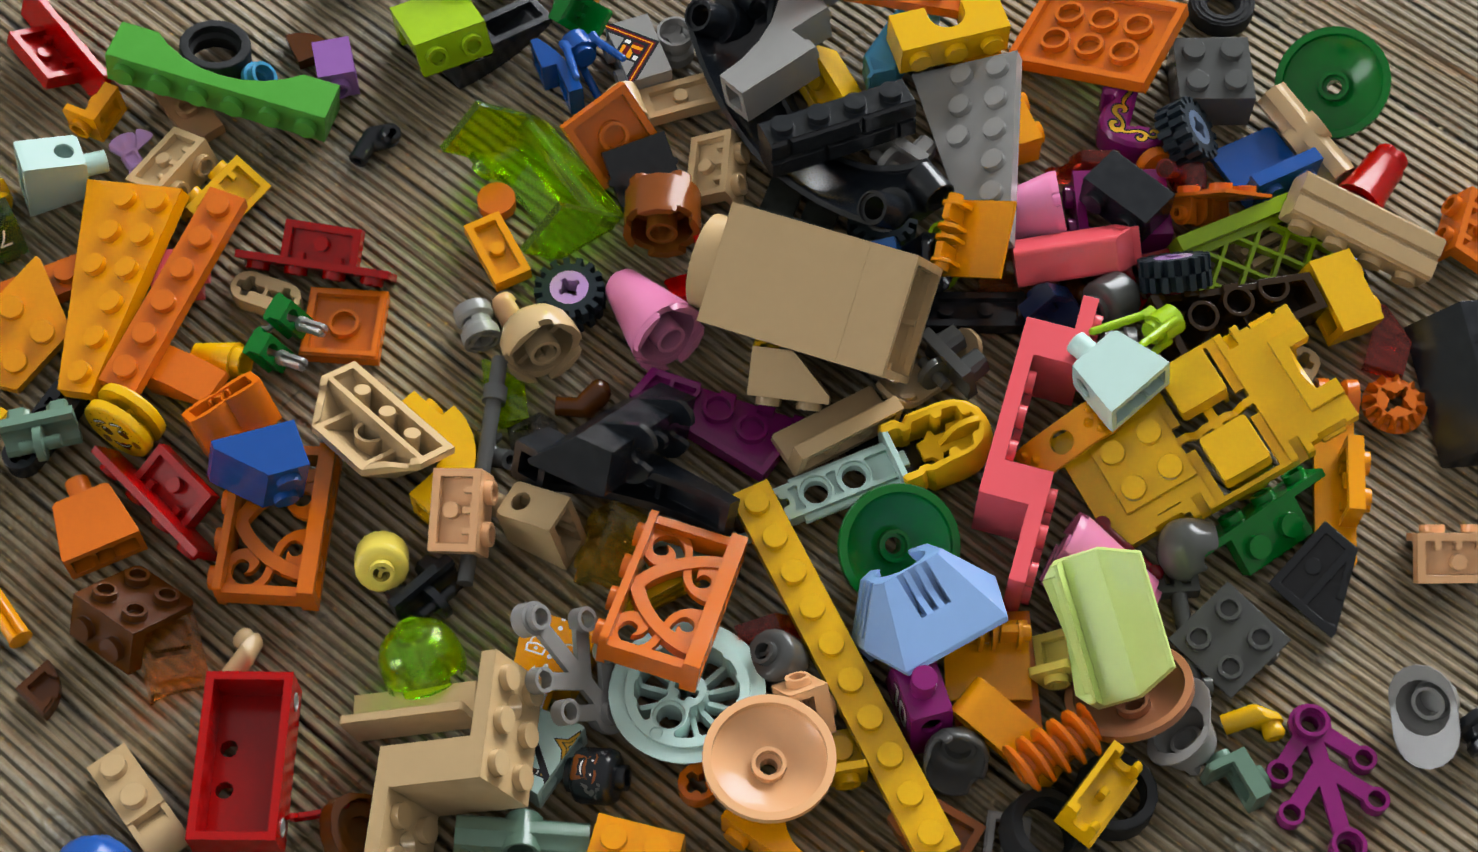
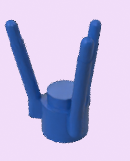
[558,28,626,99]

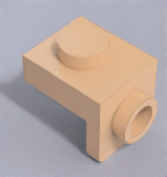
[771,671,837,733]

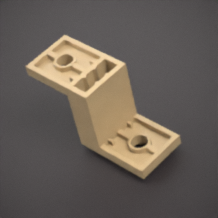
[364,649,544,852]

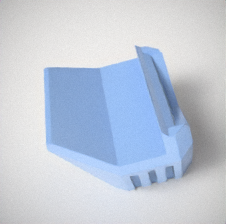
[851,543,1009,676]

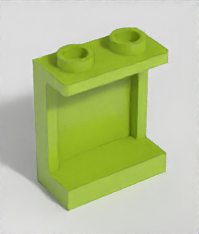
[389,0,493,77]

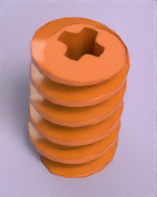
[1002,702,1103,792]

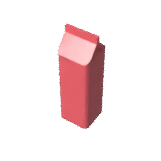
[1011,224,1142,288]

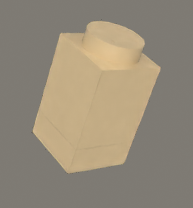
[686,201,943,385]

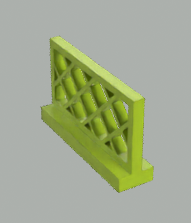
[1166,192,1333,291]

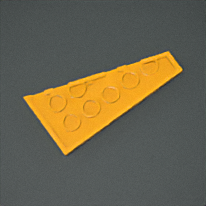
[57,179,189,401]

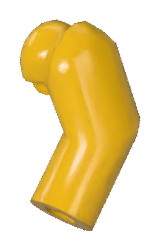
[1219,704,1285,742]

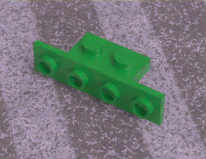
[1205,466,1326,576]

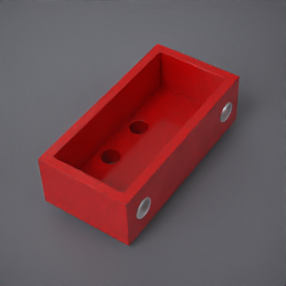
[185,671,302,852]

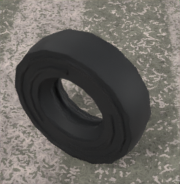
[1188,0,1255,37]

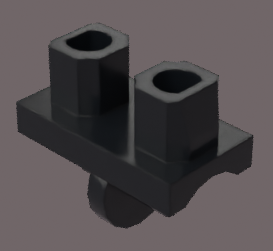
[384,554,464,633]

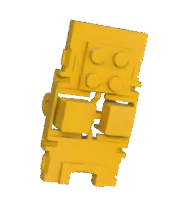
[1051,304,1359,548]

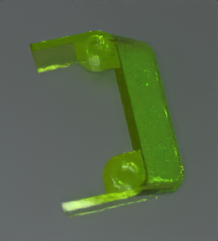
[440,101,624,260]

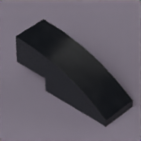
[443,0,553,90]

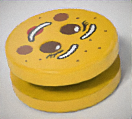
[84,383,166,457]

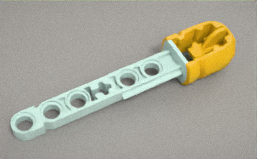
[645,399,994,569]

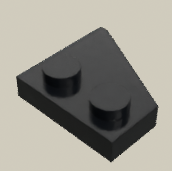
[1268,521,1358,639]

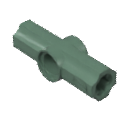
[453,808,591,852]

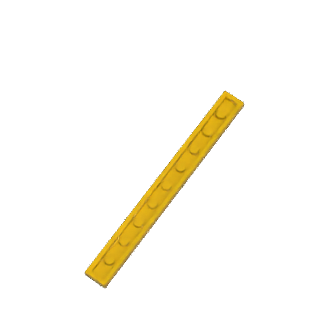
[732,479,961,852]

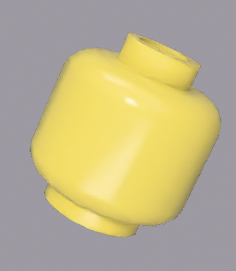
[354,530,409,593]

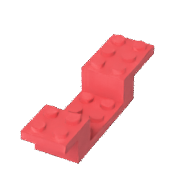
[971,295,1103,612]

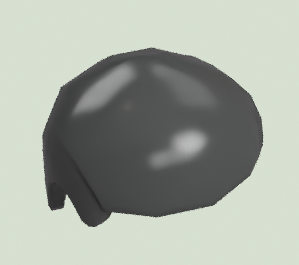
[1156,518,1219,581]
[922,726,990,796]

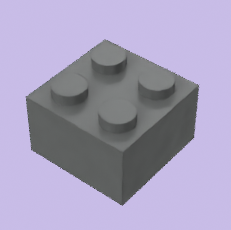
[1165,37,1256,125]

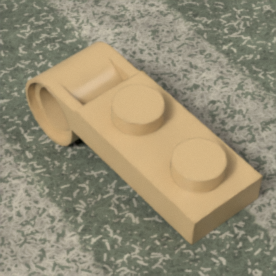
[606,72,721,127]
[87,743,188,852]

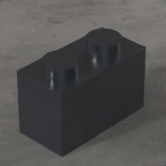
[1079,149,1175,243]

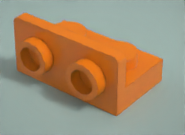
[1435,186,1478,274]

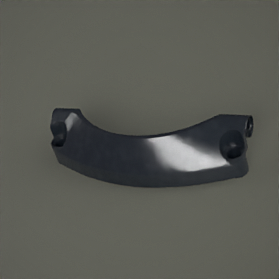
[684,0,954,230]

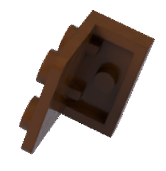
[70,566,194,675]

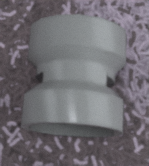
[657,16,694,69]
[453,298,501,353]

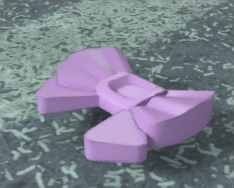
[108,129,153,174]

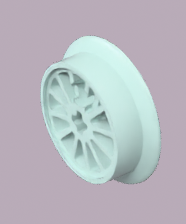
[608,622,766,765]

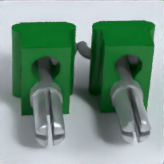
[243,292,328,373]

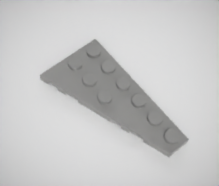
[912,50,1022,249]

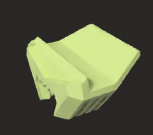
[1042,547,1176,710]

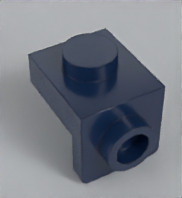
[1017,282,1080,328]

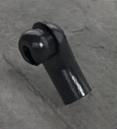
[349,123,401,167]

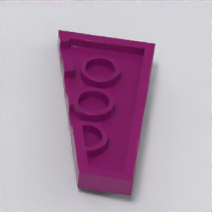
[629,367,805,482]

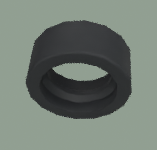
[179,20,252,79]
[1071,753,1158,841]
[998,787,1086,852]

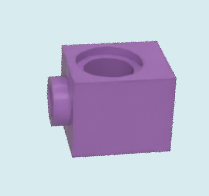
[311,36,360,99]

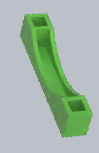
[105,21,340,142]

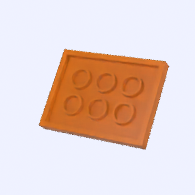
[1009,0,1189,94]

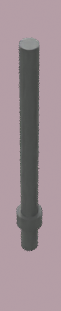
[456,355,508,587]

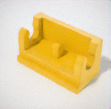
[1053,740,1143,849]

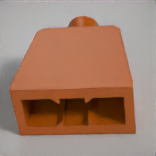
[52,474,148,580]

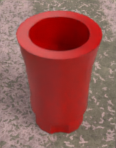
[1338,143,1408,208]

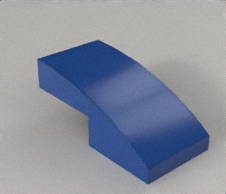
[530,38,585,115]

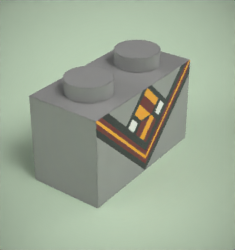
[602,13,672,89]

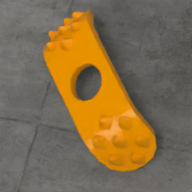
[1014,401,1123,473]

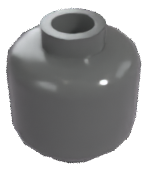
[1081,271,1141,324]
[749,628,810,687]

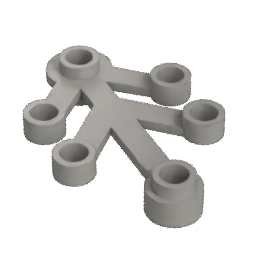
[510,601,619,735]

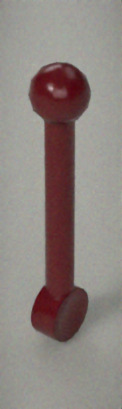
[1095,516,1164,580]

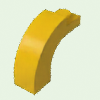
[402,391,477,525]

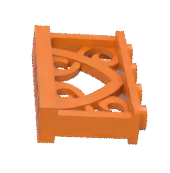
[207,443,343,611]
[591,509,749,693]

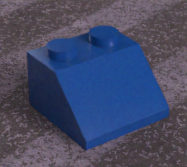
[207,419,310,508]

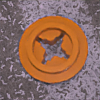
[1361,374,1428,434]

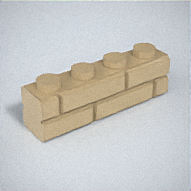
[1278,171,1447,288]

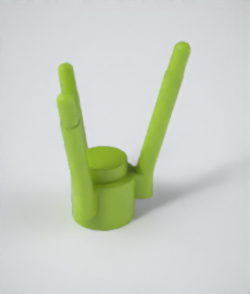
[1089,304,1185,355]

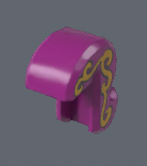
[1095,86,1164,165]

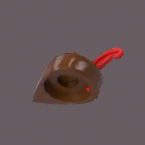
[285,792,373,852]

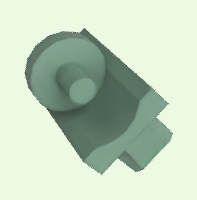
[0,398,83,462]

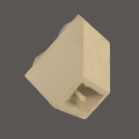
[747,346,832,412]

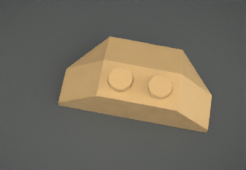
[312,361,455,478]

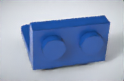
[1210,127,1324,209]

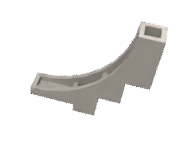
[719,0,839,122]

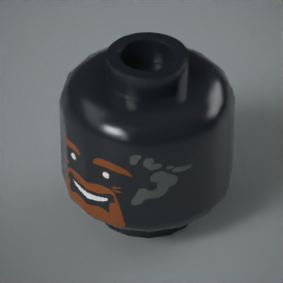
[563,747,632,806]

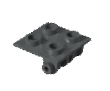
[1168,581,1291,699]

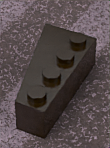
[1141,272,1328,366]

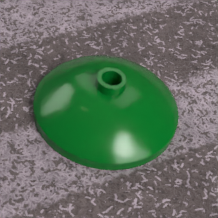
[1275,26,1392,140]
[837,483,961,594]

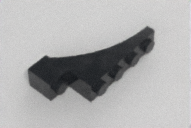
[510,426,740,537]

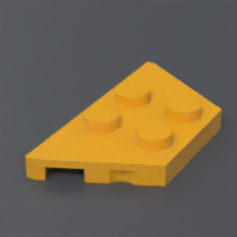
[0,256,67,394]

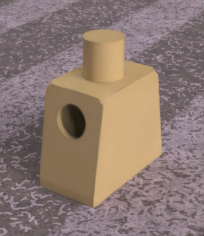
[492,481,587,571]

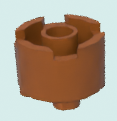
[623,170,701,258]

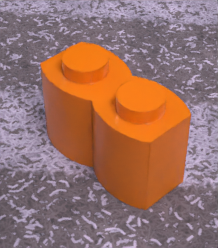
[181,371,282,458]

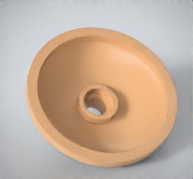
[702,694,837,824]

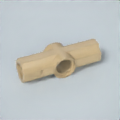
[1258,82,1355,185]

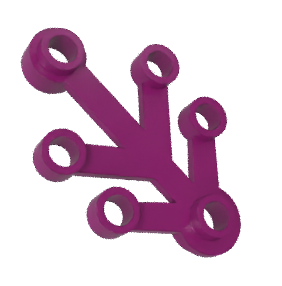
[1265,704,1390,852]

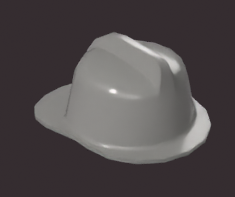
[1388,664,1461,770]
[1147,677,1217,776]

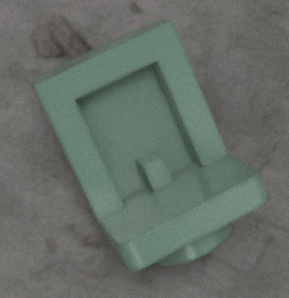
[1199,747,1272,814]

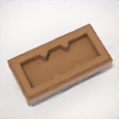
[153,93,226,142]

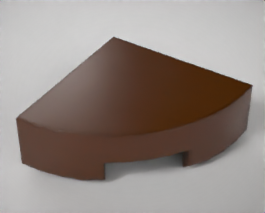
[285,33,325,70]
[15,659,62,721]

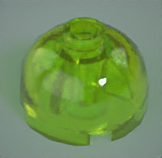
[377,617,467,700]

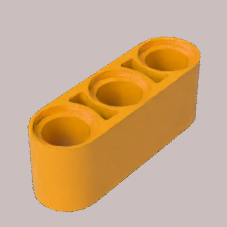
[952,676,1074,787]

